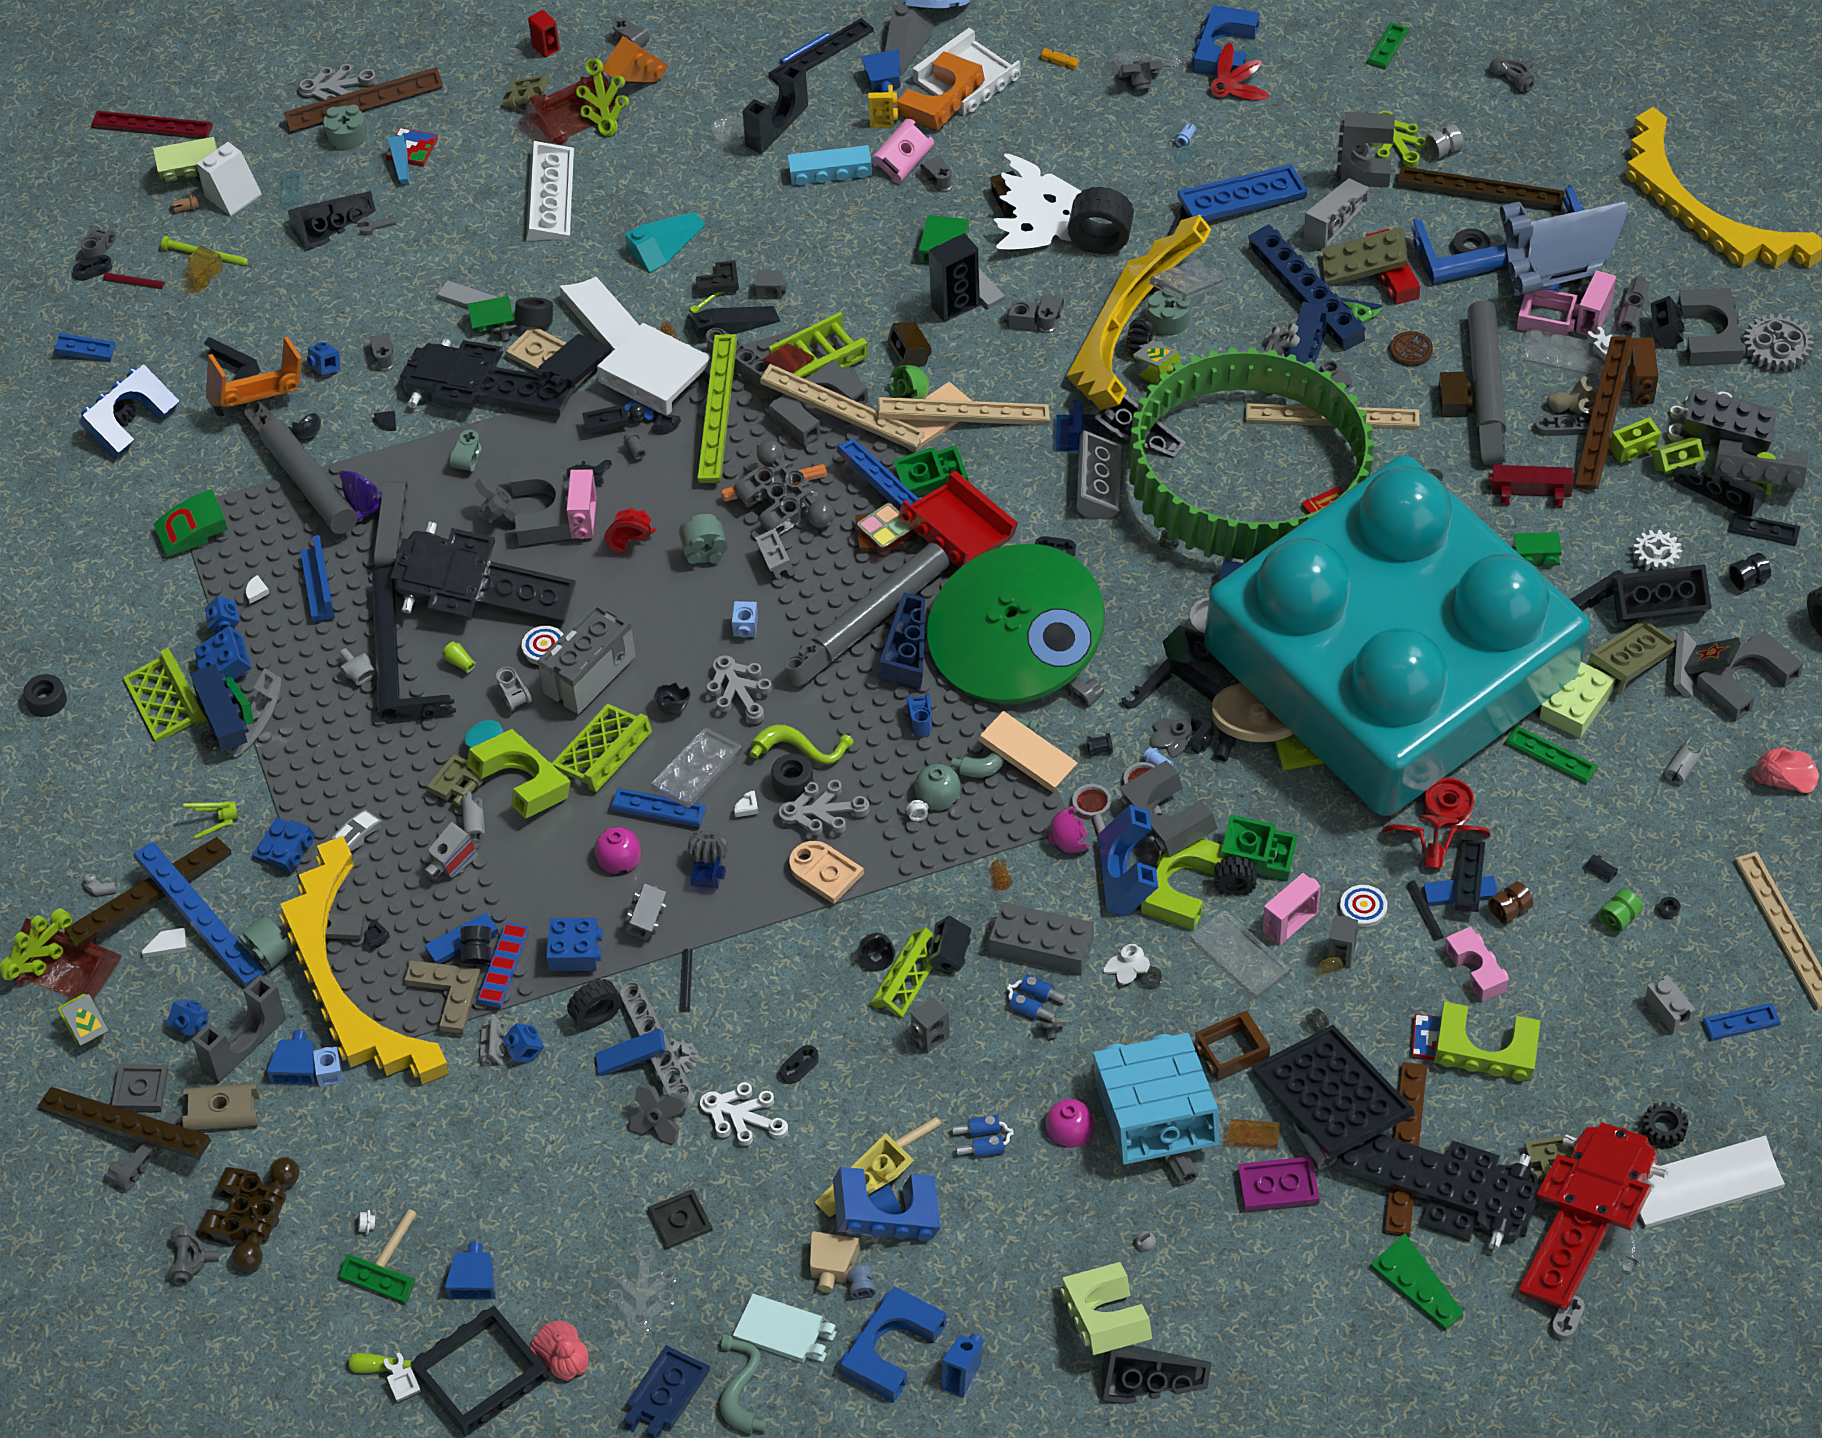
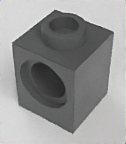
[756,270,787,299]
[1005,300,1037,331]

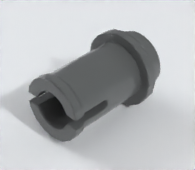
[623,432,647,460]

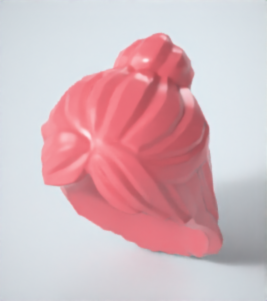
[1751,747,1819,793]
[530,1321,589,1381]

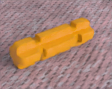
[1041,48,1079,70]

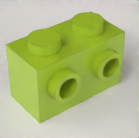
[1608,417,1661,463]
[1650,438,1705,474]

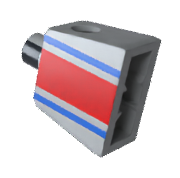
[425,822,479,880]

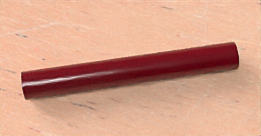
[103,272,165,289]

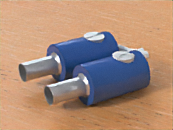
[1007,974,1067,1022]
[952,1115,1014,1158]

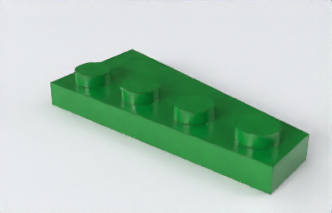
[1370,1233,1463,1331]

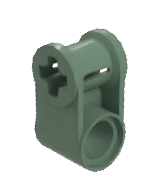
[450,429,482,471]

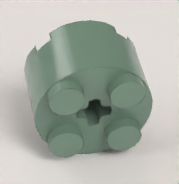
[324,105,367,150]
[1148,286,1190,335]
[679,514,728,564]
[238,915,293,972]

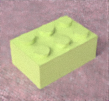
[153,137,218,182]
[1540,662,1615,738]

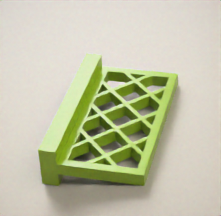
[123,647,207,742]
[552,703,652,792]

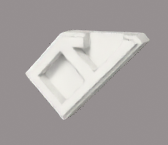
[142,928,187,958]

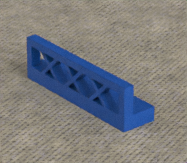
[300,535,335,622]

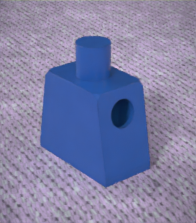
[861,49,901,93]
[267,1030,317,1085]
[445,1242,496,1299]
[941,1334,984,1398]

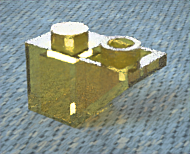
[188,245,223,293]

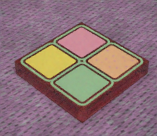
[855,502,916,554]

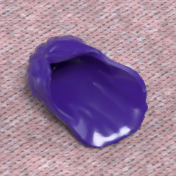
[339,470,383,523]

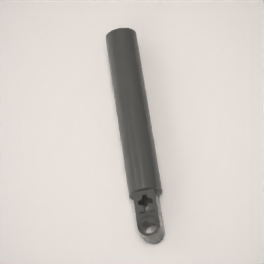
[1467,301,1506,466]
[244,400,357,534]
[784,543,950,686]

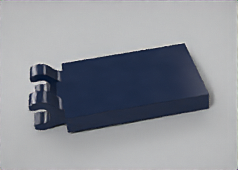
[624,1345,710,1438]

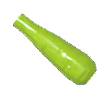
[349,1353,411,1373]

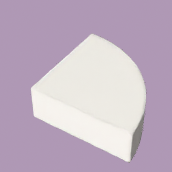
[246,575,269,604]
[735,791,758,817]

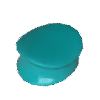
[465,720,504,748]

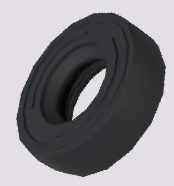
[1453,228,1490,254]

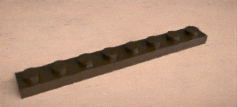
[1397,166,1565,211]
[64,837,231,948]
[38,1087,211,1160]

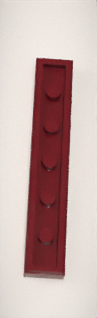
[91,111,213,139]

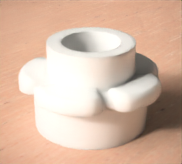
[906,800,929,821]
[358,1210,375,1235]

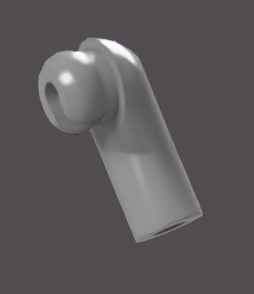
[84,874,116,896]

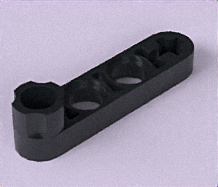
[1570,570,1625,611]

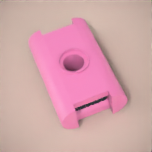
[871,119,934,184]

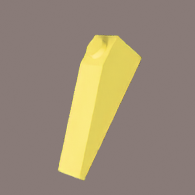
[815,1133,914,1217]

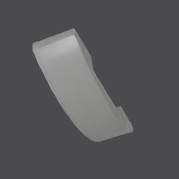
[226,668,281,757]

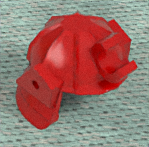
[604,507,656,553]

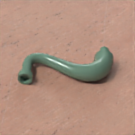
[951,717,1040,778]
[720,1335,767,1434]

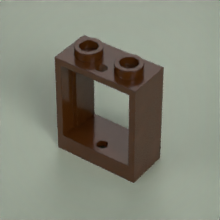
[1628,338,1658,406]
[1193,1010,1270,1081]

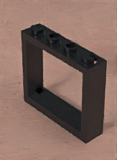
[411,1305,549,1437]

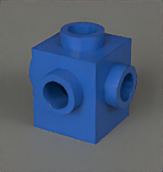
[307,342,340,375]
[205,595,240,632]
[166,999,209,1037]
[502,1023,545,1063]

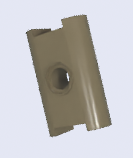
[183,1083,260,1131]

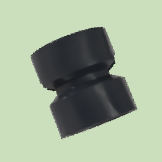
[1728,552,1771,591]
[460,926,491,964]

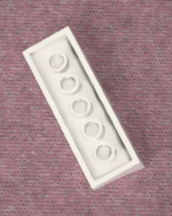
[526,141,574,241]
[559,277,640,352]
[1639,1136,1785,1228]

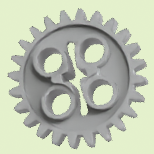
[1742,314,1814,372]

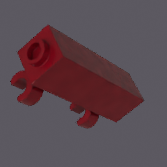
[1487,464,1573,507]

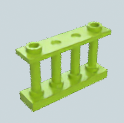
[768,312,868,379]

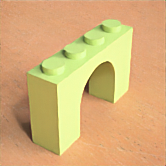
[1060,1262,1152,1355]

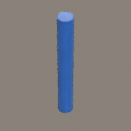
[780,32,831,64]

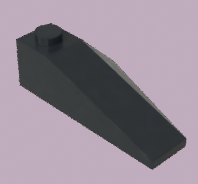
[288,191,376,248]
[688,306,780,344]
[1094,394,1186,458]
[1674,466,1766,516]
[1162,625,1225,668]
[1102,1345,1212,1403]

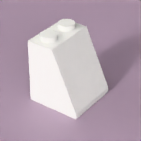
[197,142,262,216]

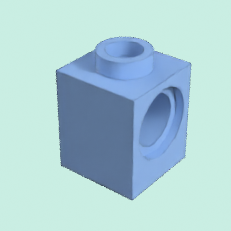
[732,601,758,637]
[313,1047,343,1087]

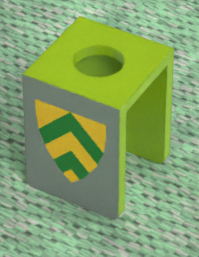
[1134,340,1182,385]
[58,994,108,1046]

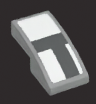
[331,810,382,851]

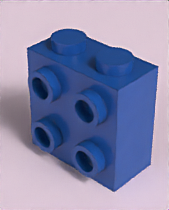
[194,626,252,680]
[547,918,603,971]

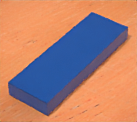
[1423,876,1498,906]
[424,913,499,964]
[1702,1003,1781,1041]
[596,1028,666,1076]

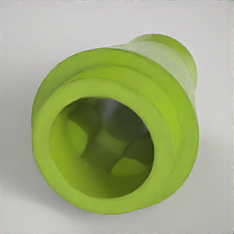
[442,641,476,673]

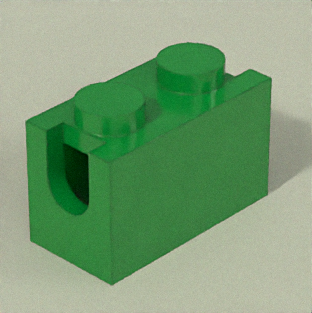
[467,296,514,332]
[1512,532,1562,568]

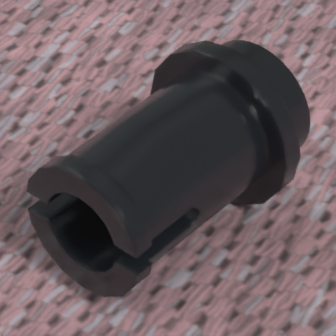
[1214,732,1237,762]
[1586,854,1619,881]

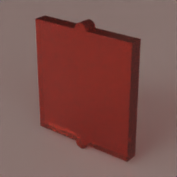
[763,343,814,374]

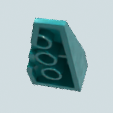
[625,212,706,273]

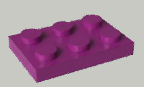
[1238,1156,1320,1212]

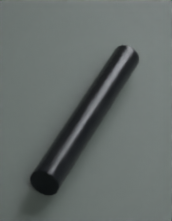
[1407,880,1444,941]
[681,948,693,1012]

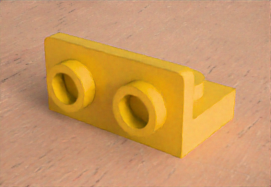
[868,85,898,128]

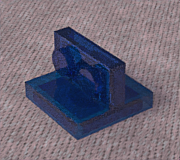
[1056,400,1099,451]

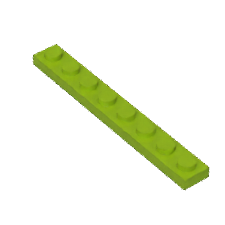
[698,334,737,483]

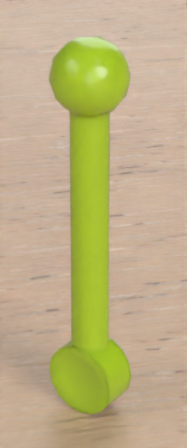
[690,292,724,313]

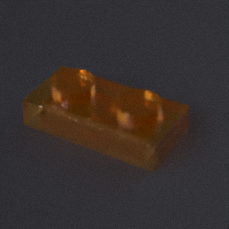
[1229,1119,1280,1149]

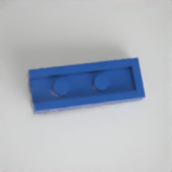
[54,333,115,362]

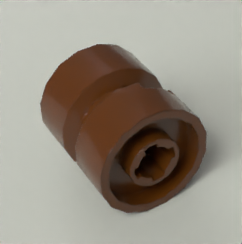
[1488,881,1534,924]

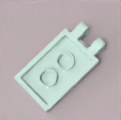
[733,1294,836,1363]

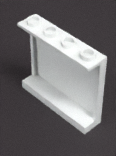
[913,28,1020,116]
[597,323,712,416]

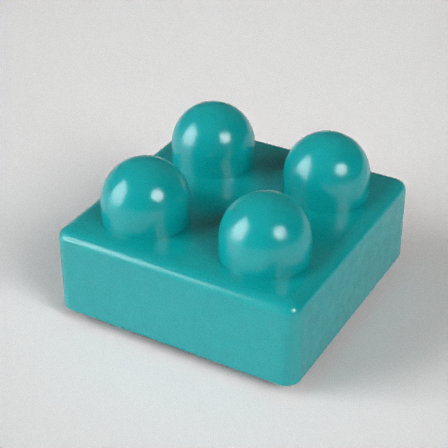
[1204,455,1590,816]

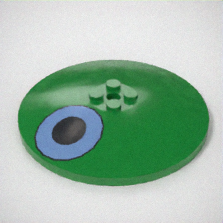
[927,544,1105,704]

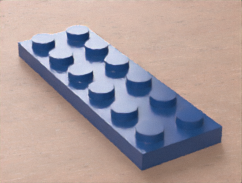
[1177,164,1308,221]

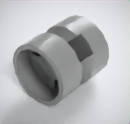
[1425,124,1464,159]

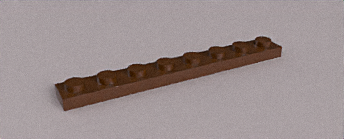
[284,67,443,132]
[1575,336,1634,489]
[1385,1062,1427,1237]

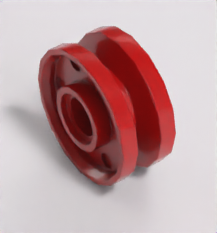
[1424,778,1474,828]

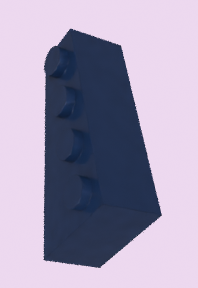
[1284,301,1328,364]
[877,593,925,689]
[189,664,249,752]

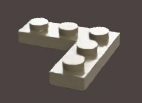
[405,960,481,1034]

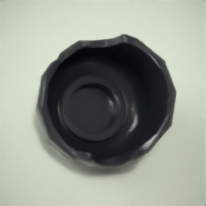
[288,413,321,441]
[654,682,691,714]
[857,932,895,971]

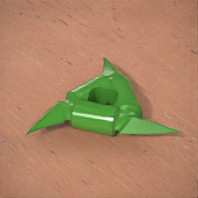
[1343,302,1383,323]

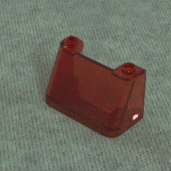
[526,66,622,145]
[10,918,122,1000]

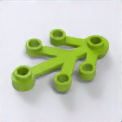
[576,59,629,136]
[1369,111,1426,168]
[0,908,72,981]

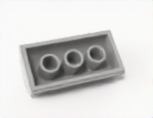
[1077,431,1121,519]

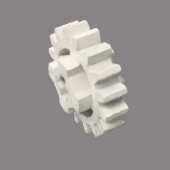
[1632,530,1682,571]

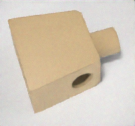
[810,1231,860,1293]

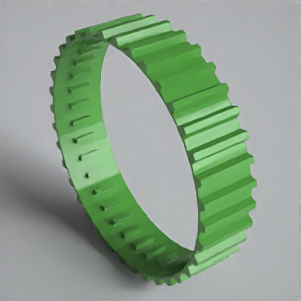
[1128,347,1374,563]

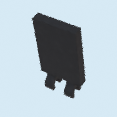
[534,334,612,393]

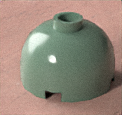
[915,764,961,811]

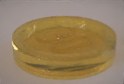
[1319,957,1343,975]

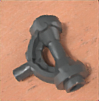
[1490,56,1535,93]
[168,1225,219,1285]

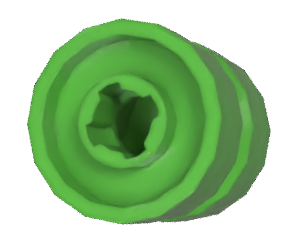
[1598,888,1643,933]

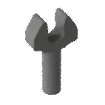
[357,217,396,236]

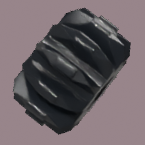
[1126,319,1154,354]

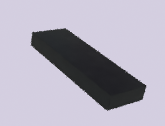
[1730,512,1801,546]

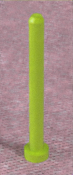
[161,236,249,266]

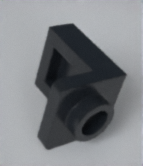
[1191,714,1213,754]

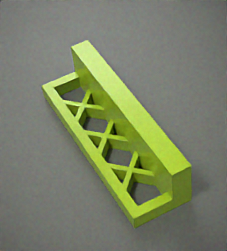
[870,927,933,1018]

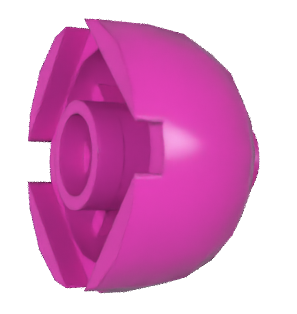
[1048,806,1090,854]
[595,826,641,874]
[1045,1099,1094,1148]

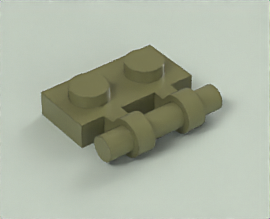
[503,75,549,108]
[427,754,483,807]
[1524,1134,1574,1181]

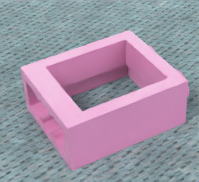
[1517,289,1580,339]
[567,470,597,539]
[1262,873,1321,945]

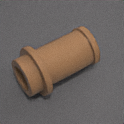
[172,195,199,213]

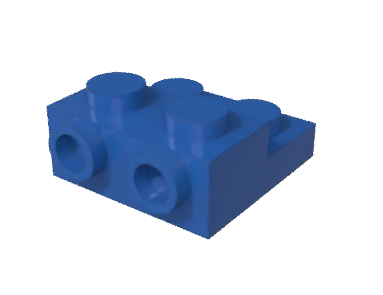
[252,817,316,873]

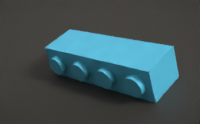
[788,145,872,185]

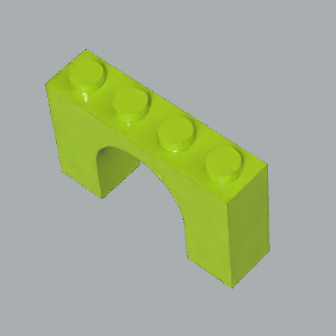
[467,729,571,819]
[1141,838,1228,931]
[1434,1001,1541,1081]

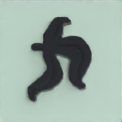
[567,460,612,484]

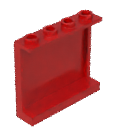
[898,471,1018,569]

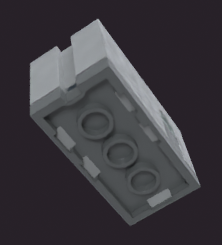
[538,603,636,714]

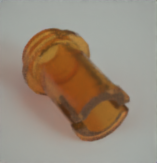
[991,859,1012,890]

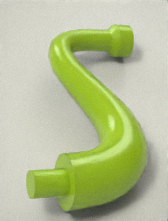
[749,724,854,764]

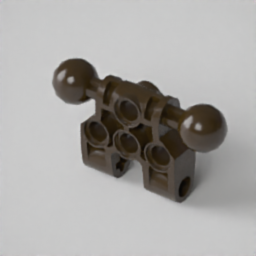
[196,1157,300,1273]

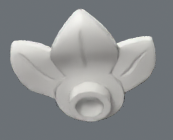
[1103,944,1150,985]

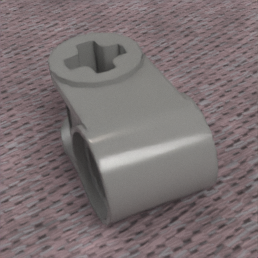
[496,667,532,711]

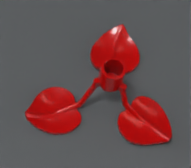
[1382,815,1490,868]

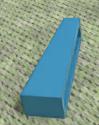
[388,135,410,185]

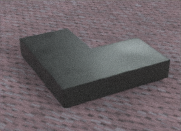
[696,260,739,294]

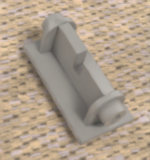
[480,1014,507,1066]

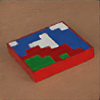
[386,128,438,167]
[1412,1014,1440,1060]

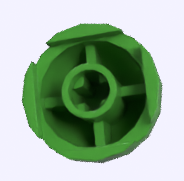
[890,365,930,399]

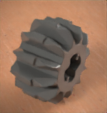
[688,831,728,864]

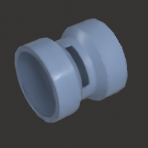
[848,1266,876,1300]

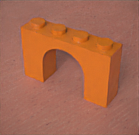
[897,51,985,130]

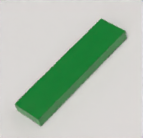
[1505,726,1598,785]

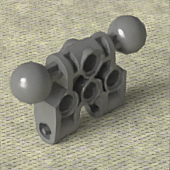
[733,439,835,536]

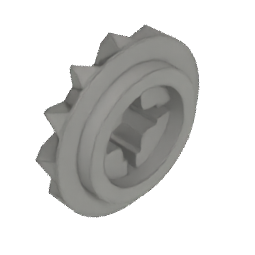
[661,1040,698,1075]

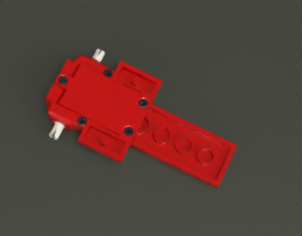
[1519,1122,1669,1311]

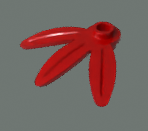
[1211,43,1269,100]

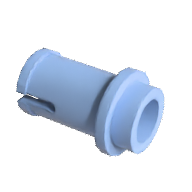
[1175,123,1196,148]
[1143,747,1173,766]

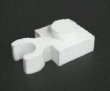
[1587,327,1612,361]
[384,1353,421,1402]

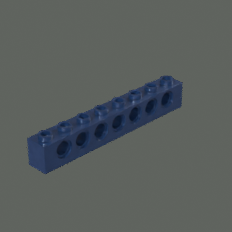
[1248,224,1366,351]

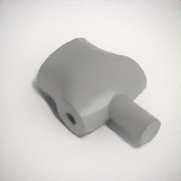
[340,648,376,685]

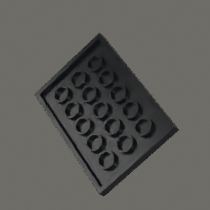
[1251,1024,1414,1159]

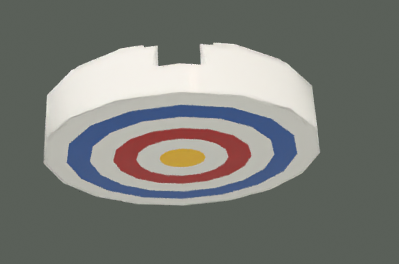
[522,626,563,665]
[1340,885,1387,927]

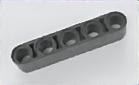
[706,328,784,398]
[374,481,408,568]

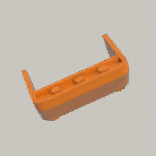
[206,336,302,407]

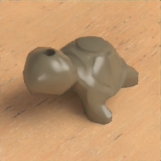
[1546,376,1598,415]

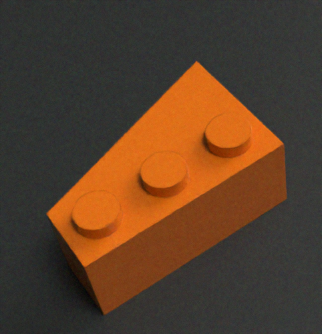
[603,36,669,82]

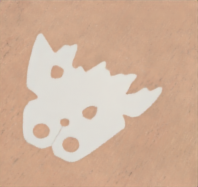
[994,154,1092,249]

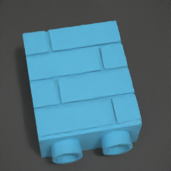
[1093,1033,1220,1165]

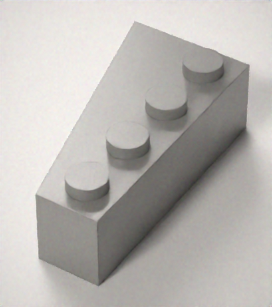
[1303,178,1370,249]

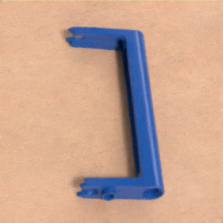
[1411,184,1584,284]

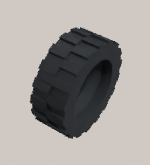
[567,979,623,1030]

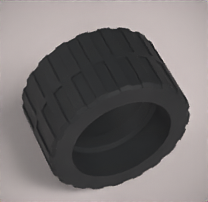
[1067,187,1134,254]

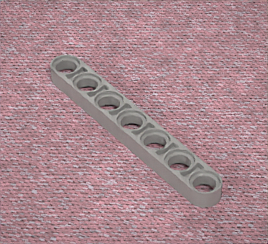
[620,981,695,1109]

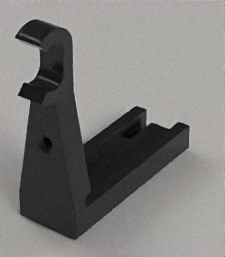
[204,337,261,416]
[1121,658,1222,708]

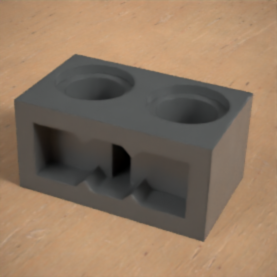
[1327,915,1358,968]
[911,997,950,1053]

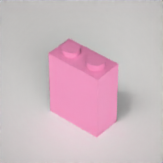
[1576,270,1617,336]

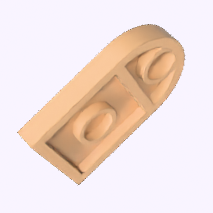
[789,841,864,904]

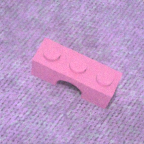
[1445,926,1509,1002]

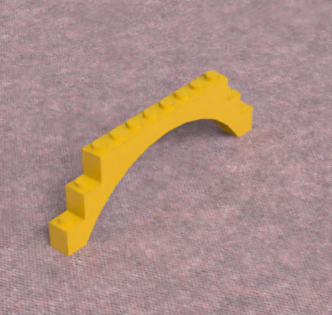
[1626,107,1822,268]
[1067,215,1212,410]
[279,836,449,1085]

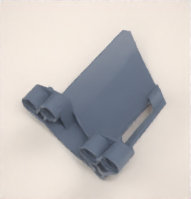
[1499,201,1629,296]

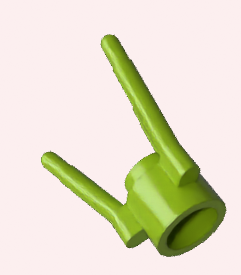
[182,801,238,839]

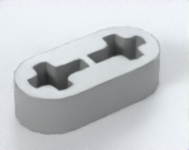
[1552,1295,1585,1341]

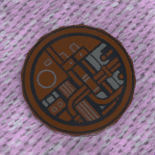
[1390,331,1433,367]

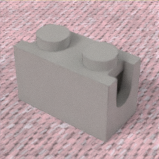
[1645,975,1696,1035]

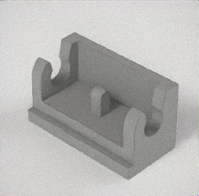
[755,528,796,579]

